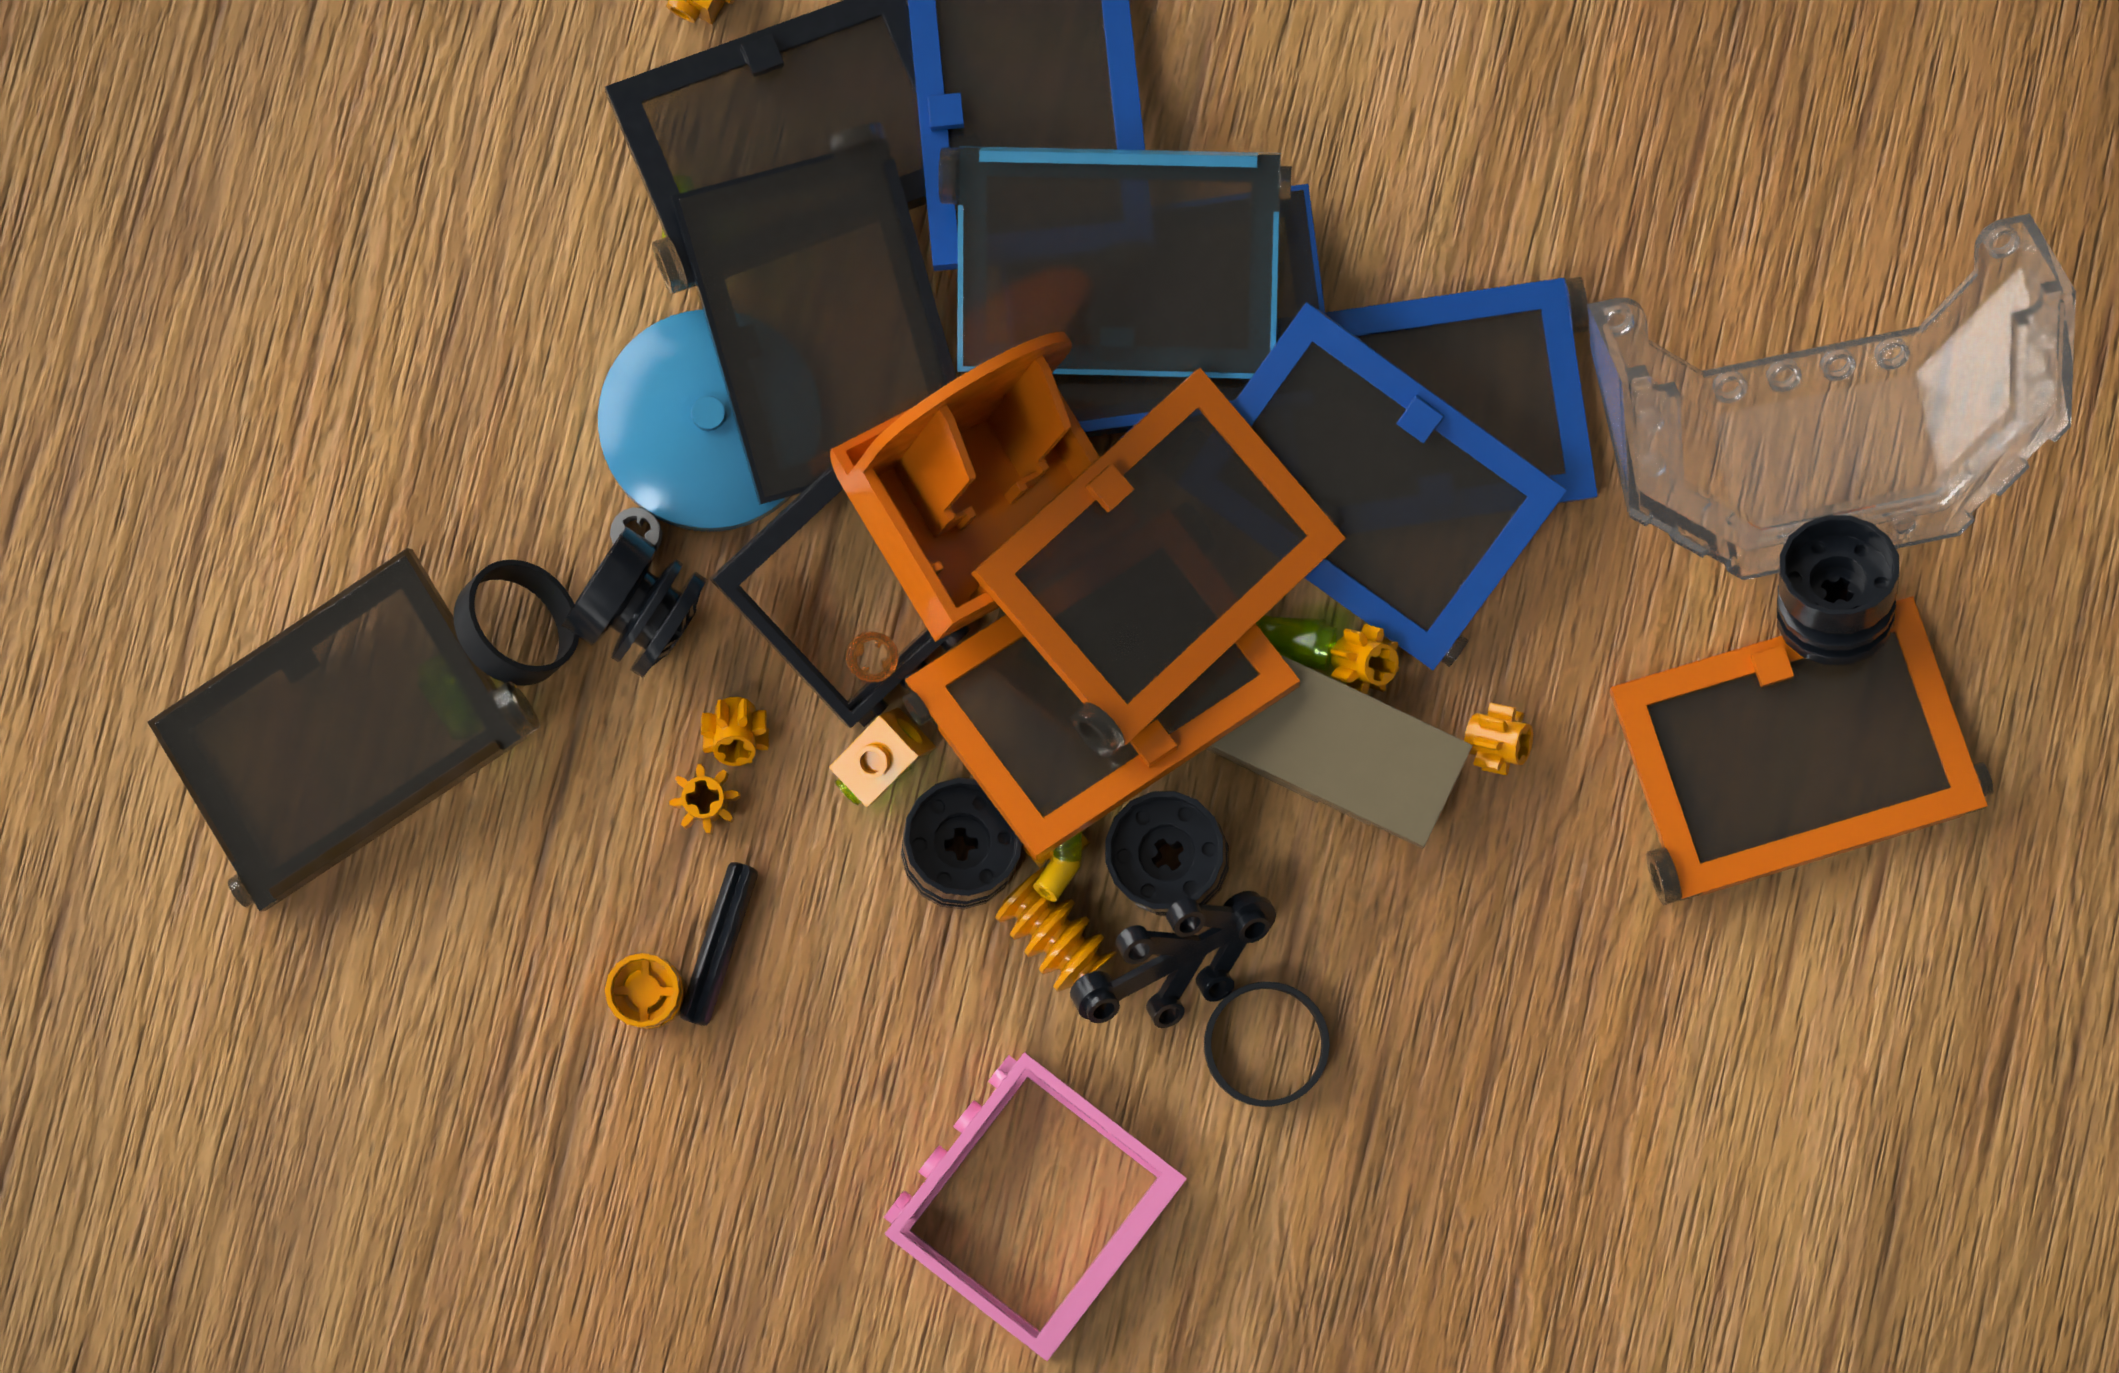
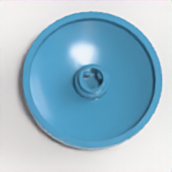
[598,310,821,532]

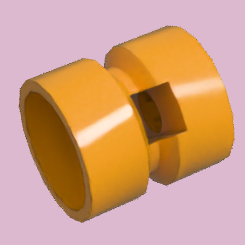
[605,953,686,1030]

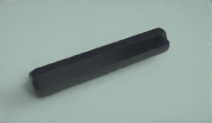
[680,862,758,1026]

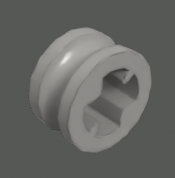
[610,507,663,552]

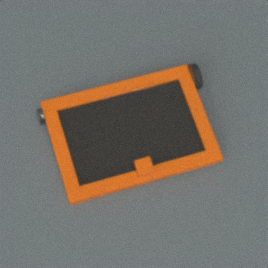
[971,368,1346,758]
[902,503,1300,861]
[1609,596,1993,905]

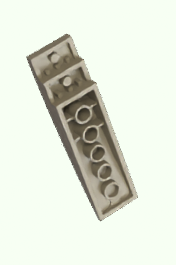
[1016,564,1473,849]

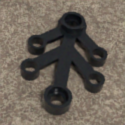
[1070,891,1276,1028]

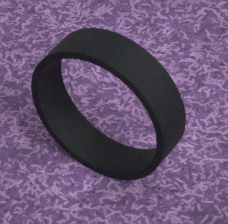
[454,560,580,686]
[1204,982,1330,1107]

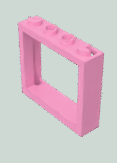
[883,1052,1187,1361]

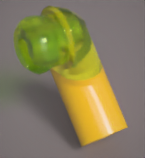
[1033,831,1082,902]

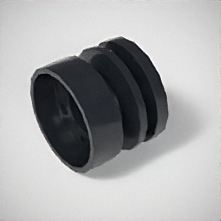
[1777,515,1900,665]
[561,527,707,677]
[901,777,1022,910]
[1105,791,1229,916]

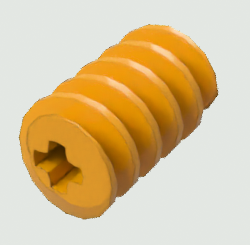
[995,866,1117,992]

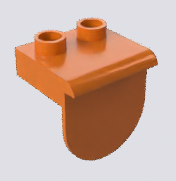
[830,331,1139,642]

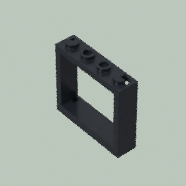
[709,426,970,728]

